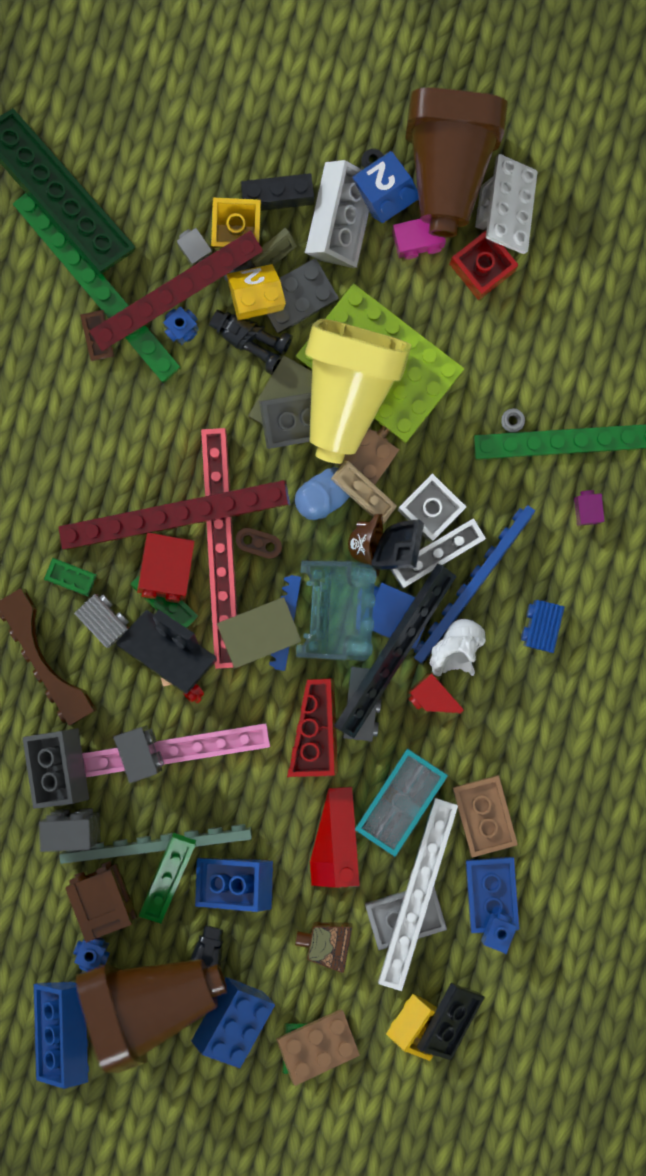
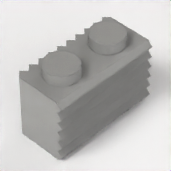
[74,594,129,648]

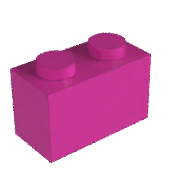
[392,218,446,260]

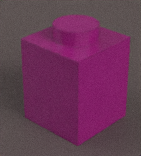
[574,490,605,526]

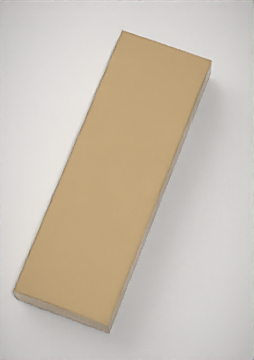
[331,461,397,524]

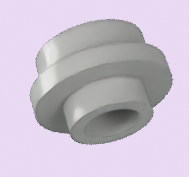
[501,409,525,432]

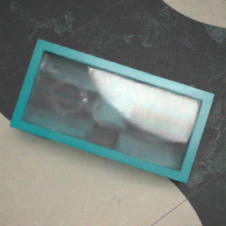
[355,749,449,856]

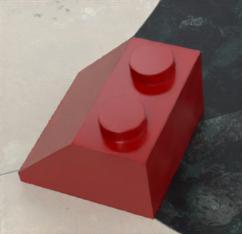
[407,673,464,713]

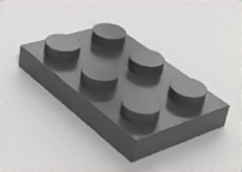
[266,258,339,334]
[259,393,311,449]

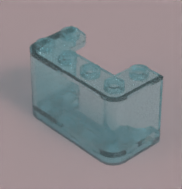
[296,561,377,661]

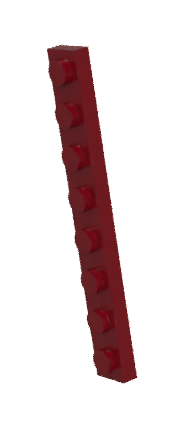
[89,230,263,351]

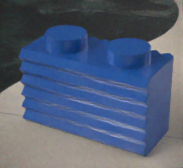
[521,600,565,653]

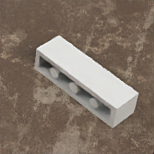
[390,518,486,589]

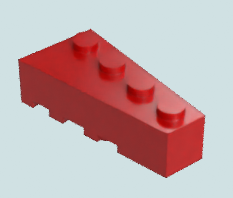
[287,678,338,777]

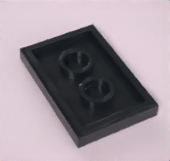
[417,983,485,1060]

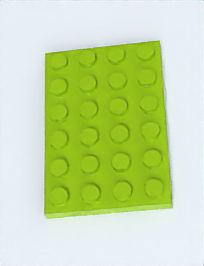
[295,283,464,443]

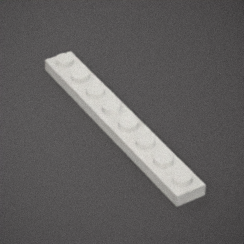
[378,798,458,991]

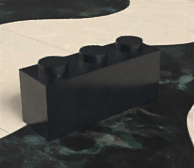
[241,173,314,211]

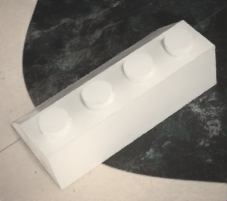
[305,160,369,268]

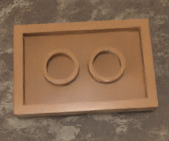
[452,775,518,858]
[276,1009,360,1086]

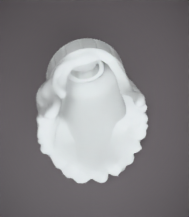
[429,619,486,676]

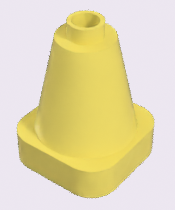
[305,319,412,464]

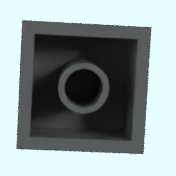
[114,725,164,783]

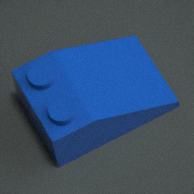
[195,858,273,912]

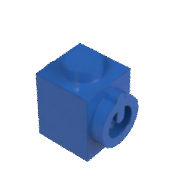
[481,912,517,954]

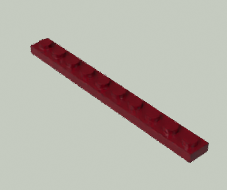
[58,480,290,550]

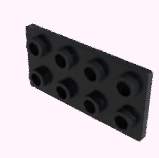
[116,610,217,694]

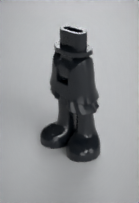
[209,309,293,375]
[190,925,224,968]

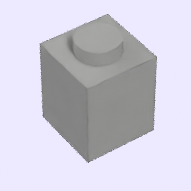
[177,228,213,266]

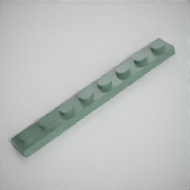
[59,824,252,864]

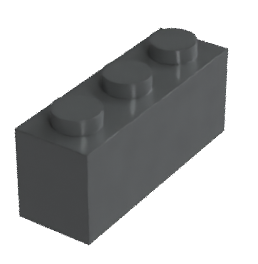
[343,667,381,741]

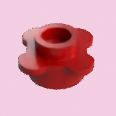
[183,684,204,704]

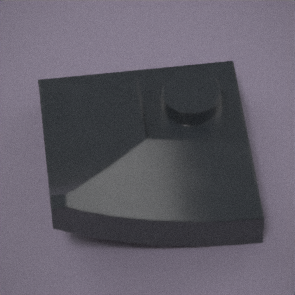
[371,519,424,570]

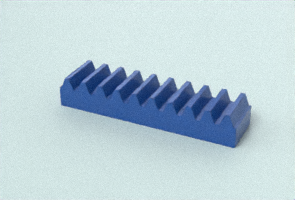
[269,575,301,671]

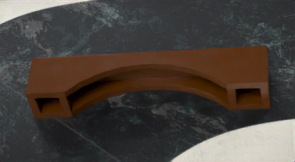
[0,588,97,726]

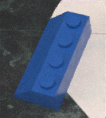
[34,982,89,1089]

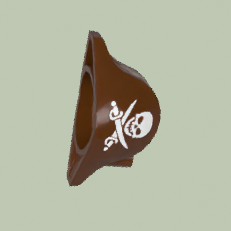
[348,514,383,576]

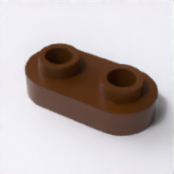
[236,528,282,559]

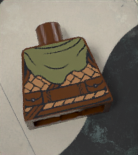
[295,922,352,973]

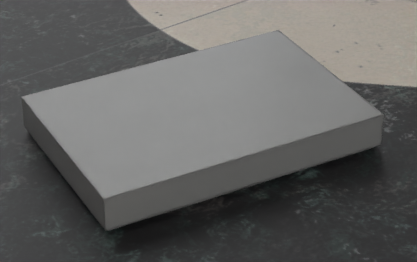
[365,887,447,950]

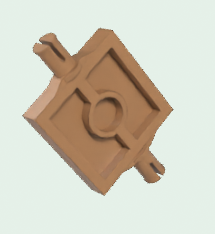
[335,425,399,485]

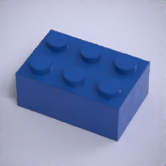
[191,977,275,1068]

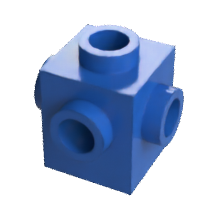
[163,306,199,345]
[73,937,110,971]

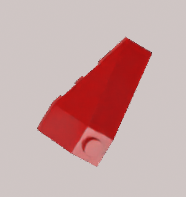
[310,787,359,888]

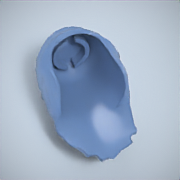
[295,467,350,520]

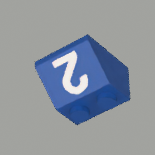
[352,151,418,223]

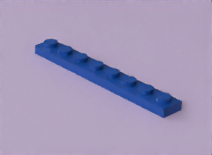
[414,505,535,665]

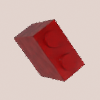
[137,532,195,603]

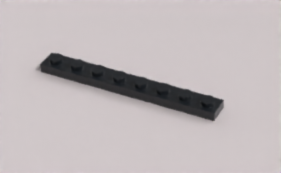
[334,563,457,738]

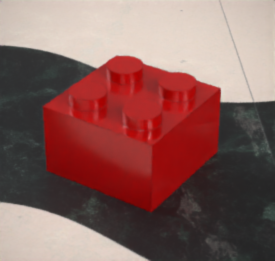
[449,231,518,301]

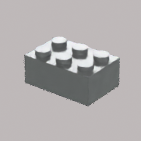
[22,728,89,809]
[39,808,101,852]

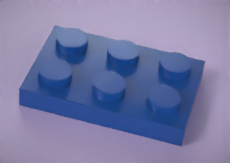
[465,857,519,933]

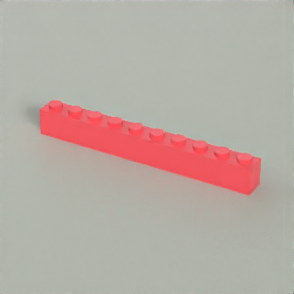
[201,428,241,669]

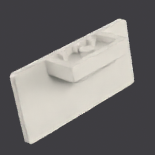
[475,154,537,254]

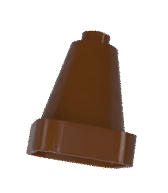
[405,87,508,238]
[76,959,227,1073]

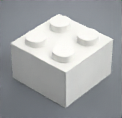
[398,474,466,543]

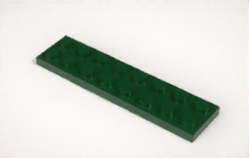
[0,108,136,276]

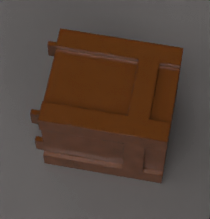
[65,861,137,943]

